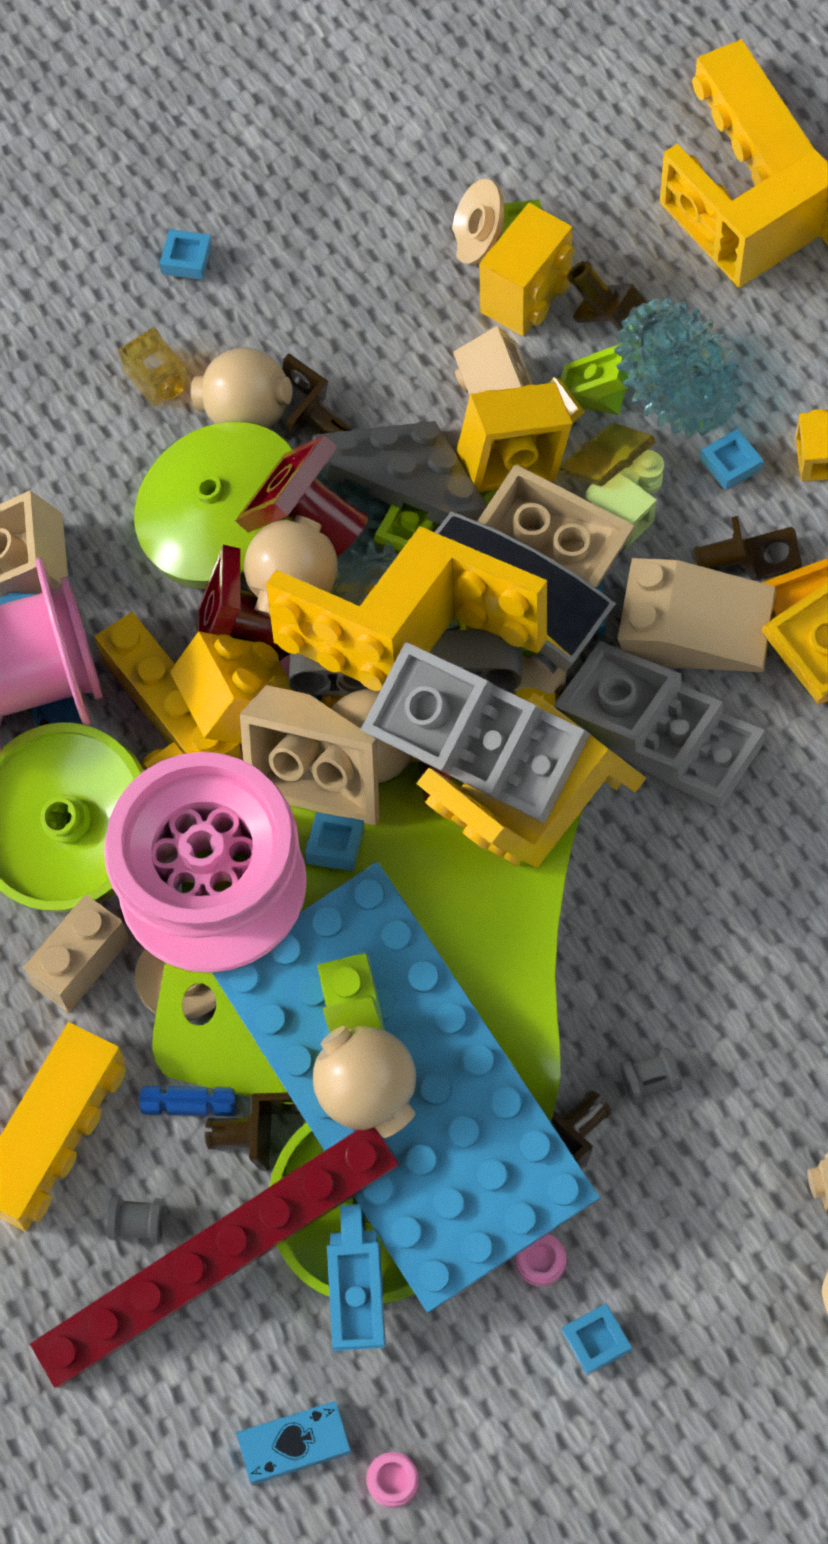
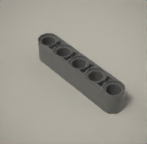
[288,629,522,696]

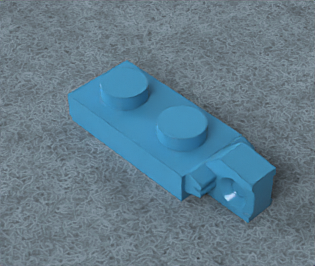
[327,1204,386,1351]

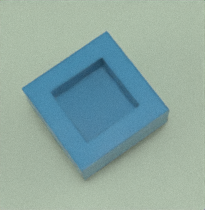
[160,229,212,280]
[700,428,764,491]
[305,812,365,872]
[561,1303,632,1377]

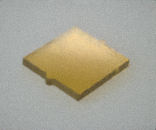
[559,422,656,487]

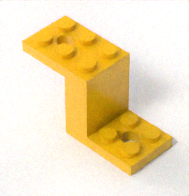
[660,143,828,288]
[266,526,547,691]
[416,693,646,868]

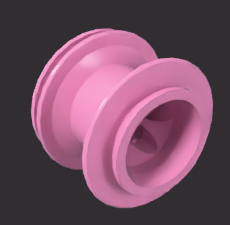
[0,557,103,754]
[104,752,307,973]

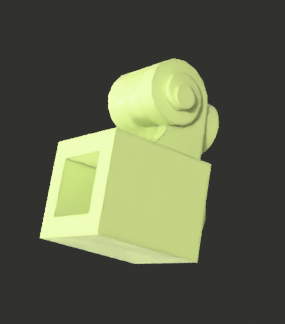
[584,449,664,550]

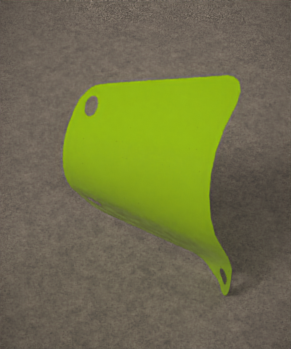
[152,749,612,1122]

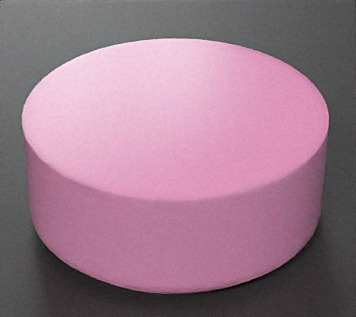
[516,1234,566,1287]
[366,1452,419,1508]

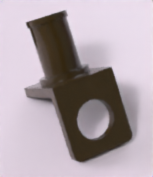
[567,261,658,349]
[282,353,353,441]
[694,516,802,580]
[551,1091,612,1169]
[205,1092,301,1171]

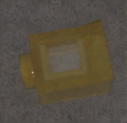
[118,327,189,407]

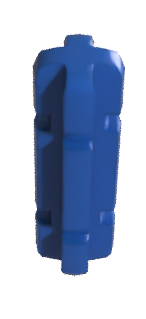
[139,1085,237,1116]

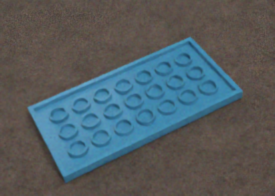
[212,861,601,1313]

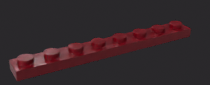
[30,1127,401,1388]

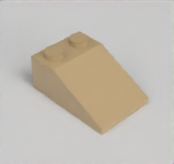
[477,464,635,589]
[0,490,68,597]
[618,558,776,672]
[240,685,380,826]

